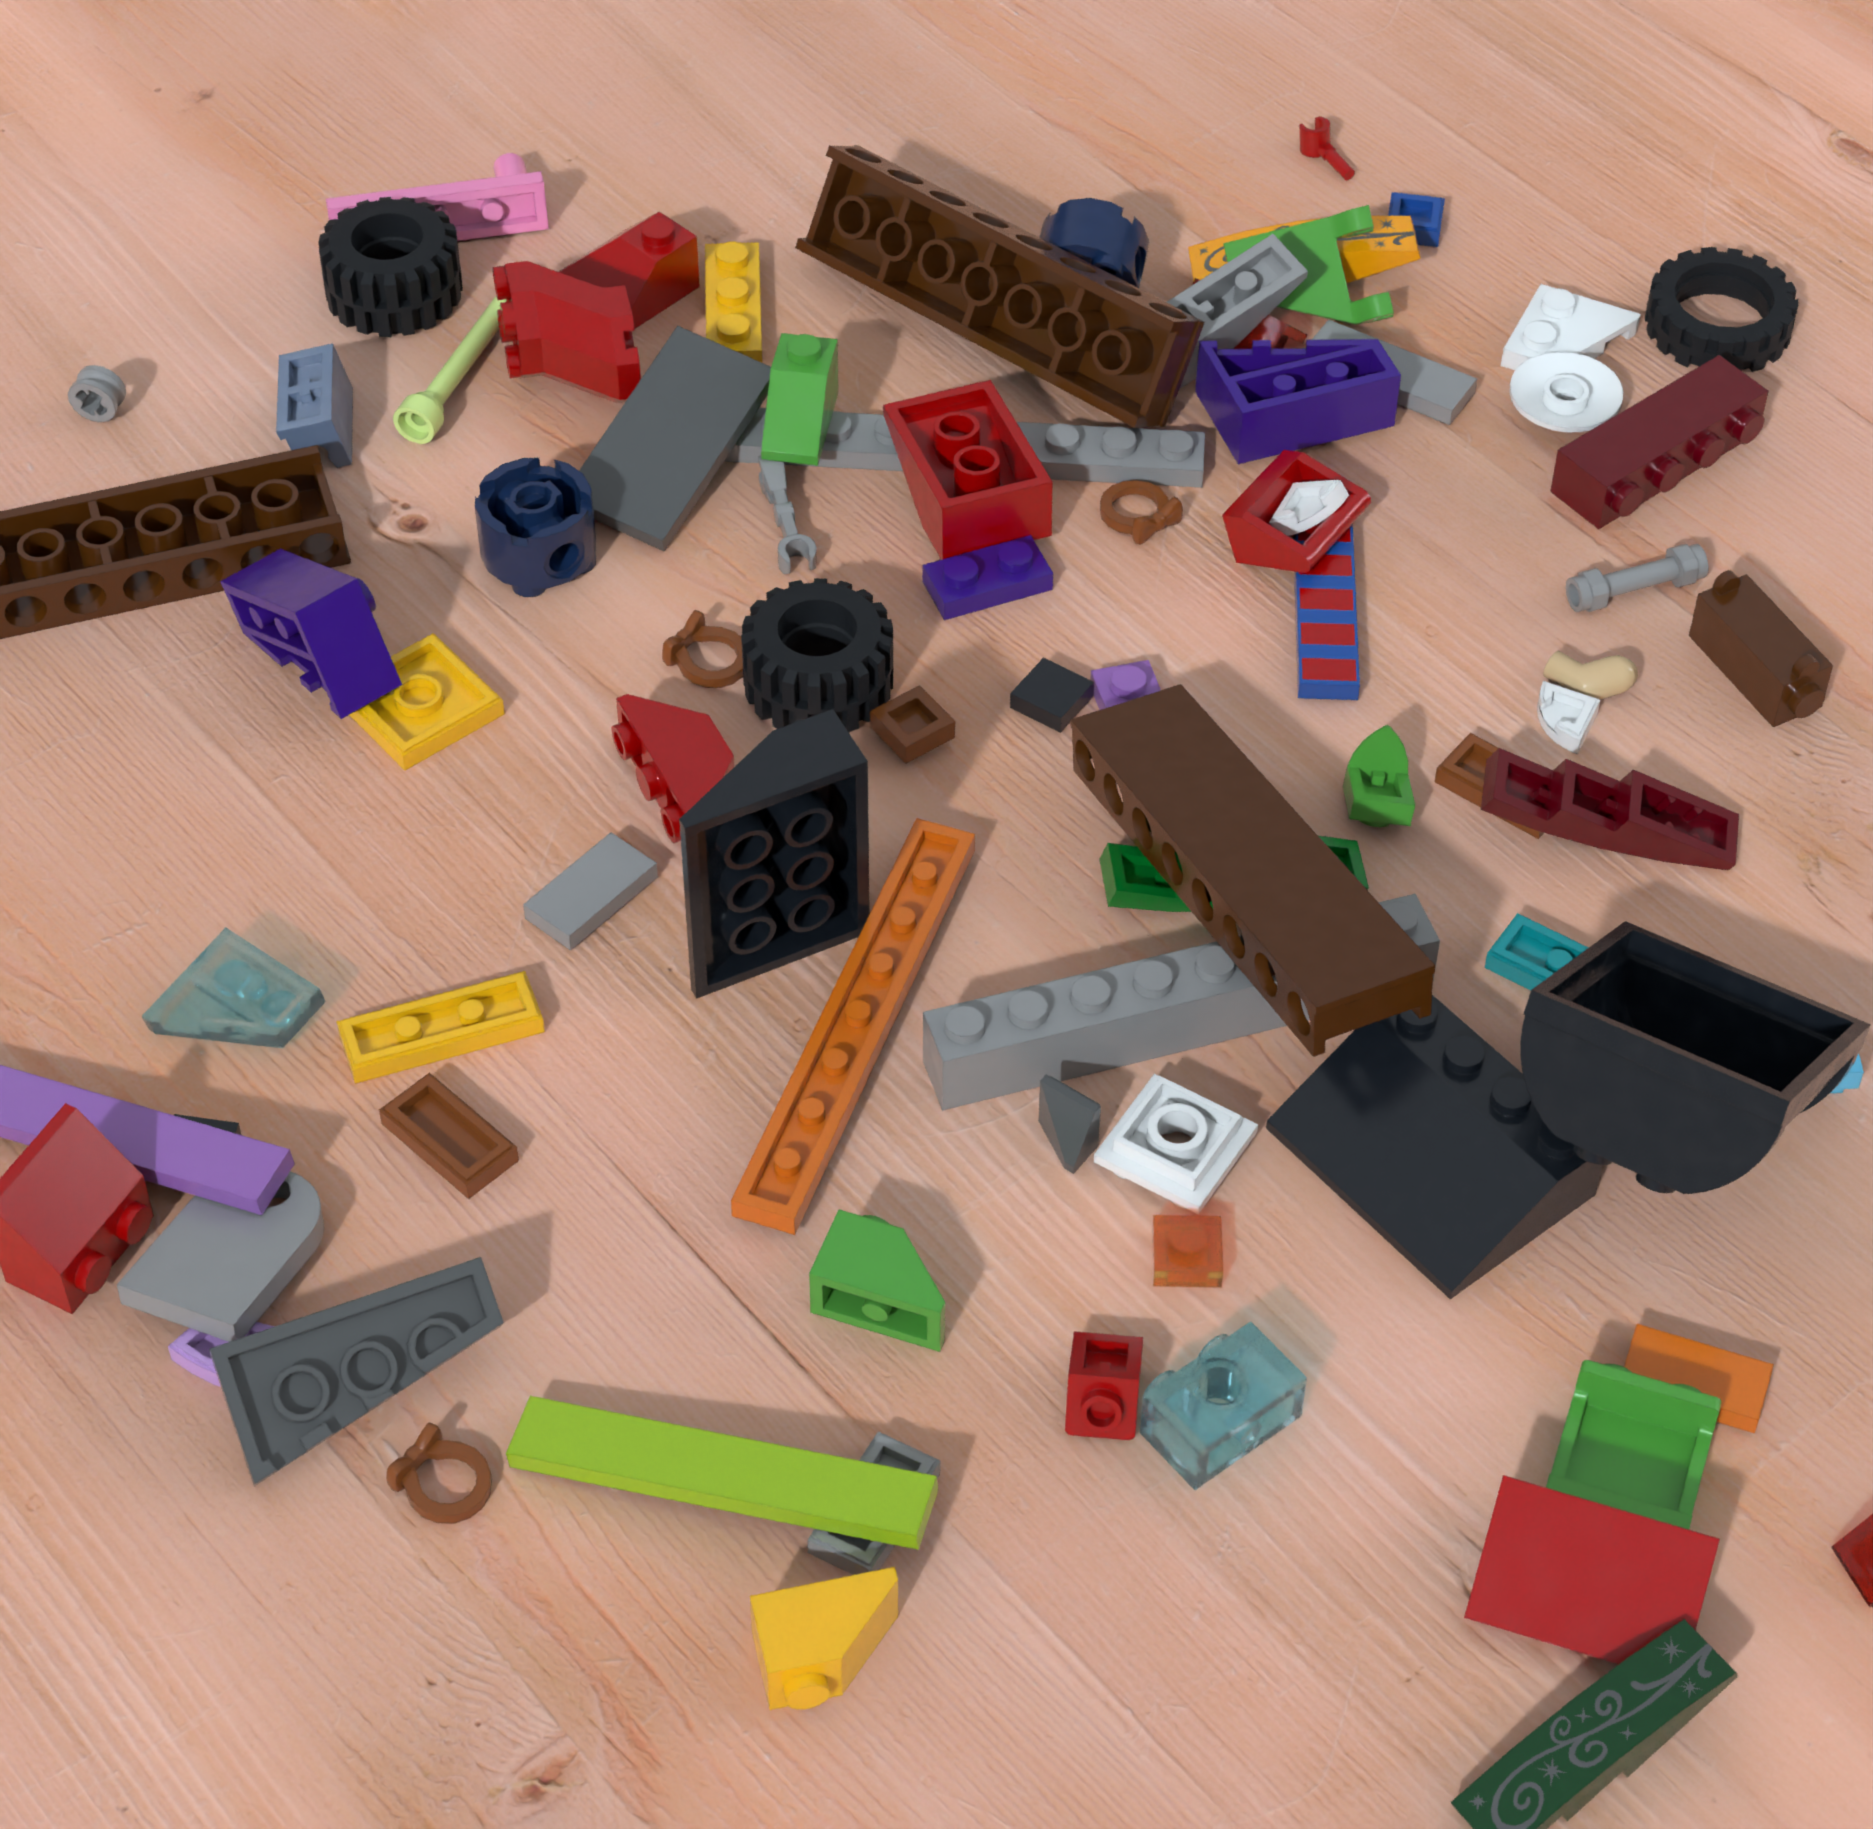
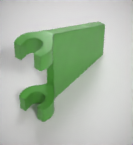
[1223,205,1394,325]

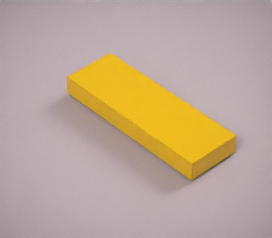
[336,971,545,1084]

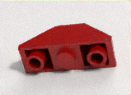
[611,694,735,843]

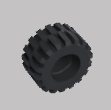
[318,197,463,337]
[741,578,893,732]

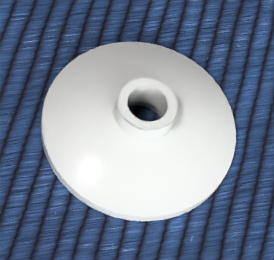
[1509,352,1623,433]

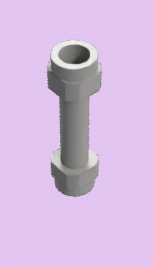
[1566,544,1708,612]

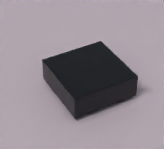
[1010,657,1094,733]

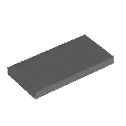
[579,326,771,551]

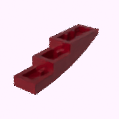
[1481,748,1739,871]

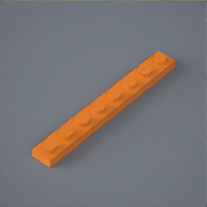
[731,818,975,1235]

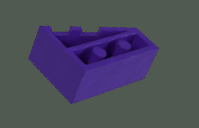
[1195,339,1401,464]
[220,549,402,719]

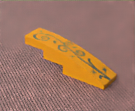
[1188,216,1421,284]

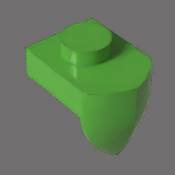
[1343,725,1415,827]

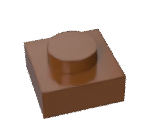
[870,685,956,764]

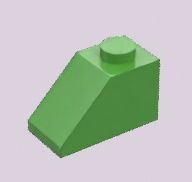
[761,333,838,466]
[809,1209,945,1352]

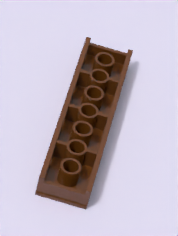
[795,145,1205,428]
[0,445,351,639]
[1070,684,1435,1057]

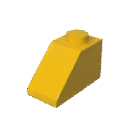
[750,1567,898,1710]

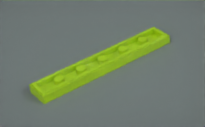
[506,1396,938,1550]

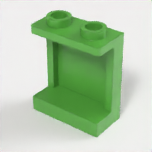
[1546,1360,1722,1529]

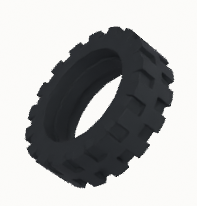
[1645,247,1799,372]

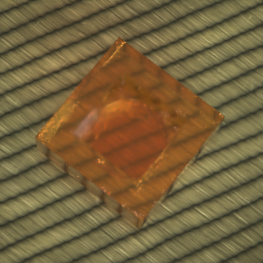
[1152,1215,1223,1288]

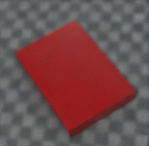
[1464,1475,1720,1664]

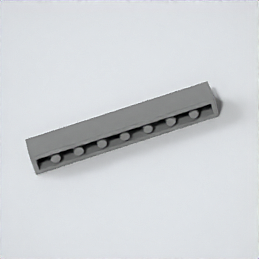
[923,894,1440,1111]

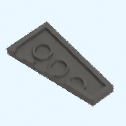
[209,1257,504,1486]

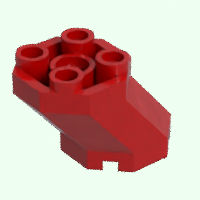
[492,261,641,403]

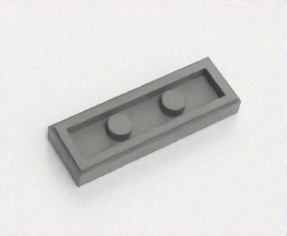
[1305,320,1477,425]

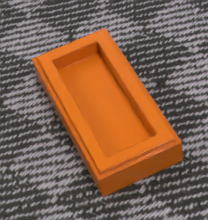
[1624,1324,1774,1433]

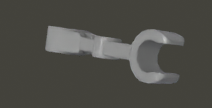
[758,456,816,574]

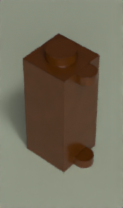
[1689,570,1833,727]

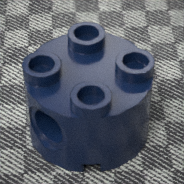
[1039,198,1149,288]
[475,458,596,597]

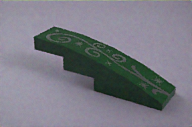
[1450,1619,1738,1829]

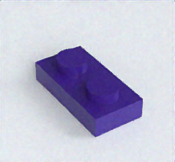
[922,535,1053,620]

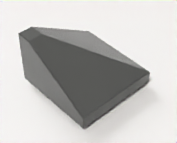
[1038,1075,1101,1174]

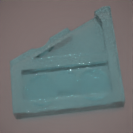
[142,927,326,1049]

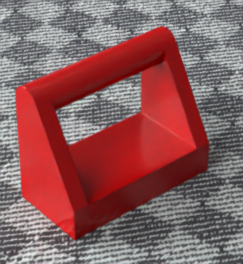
[1222,450,1371,573]

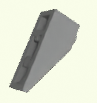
[1167,234,1308,388]

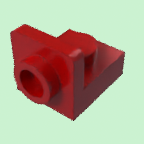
[1065,1331,1143,1440]

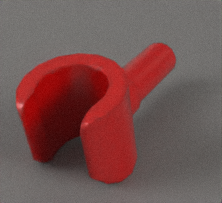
[1299,117,1355,181]

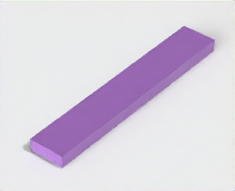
[0,1065,295,1215]

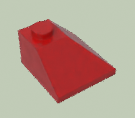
[558,211,700,329]

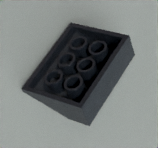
[679,709,870,999]
[1266,995,1602,1299]

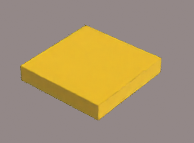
[350,633,505,771]

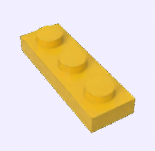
[705,241,762,363]

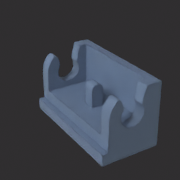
[276,343,353,468]

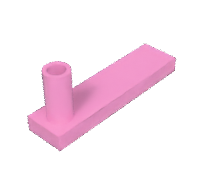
[326,153,549,241]

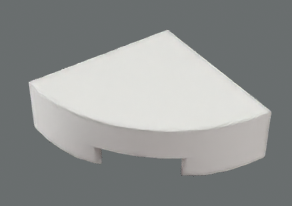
[1269,480,1349,536]
[1537,681,1600,754]

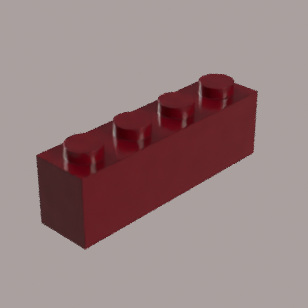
[1550,355,1769,529]

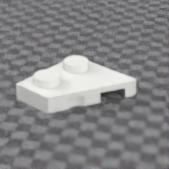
[1501,284,1641,370]

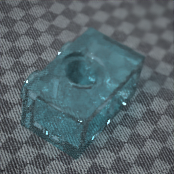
[1140,1322,1307,1490]

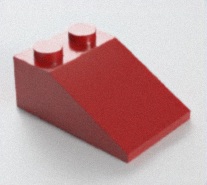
[883,380,1053,560]

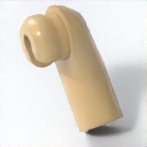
[1543,651,1638,700]

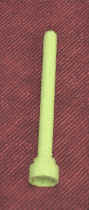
[393,296,506,444]

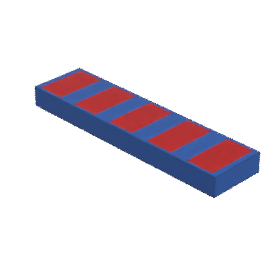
[1293,520,1360,700]

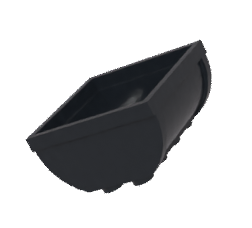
[1520,921,1871,1194]

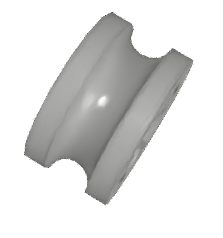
[67,365,126,422]

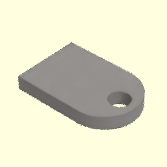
[117,1171,324,1342]

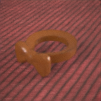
[1100,480,1183,545]
[662,610,743,688]
[386,1422,492,1524]

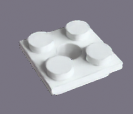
[1093,1074,1258,1215]

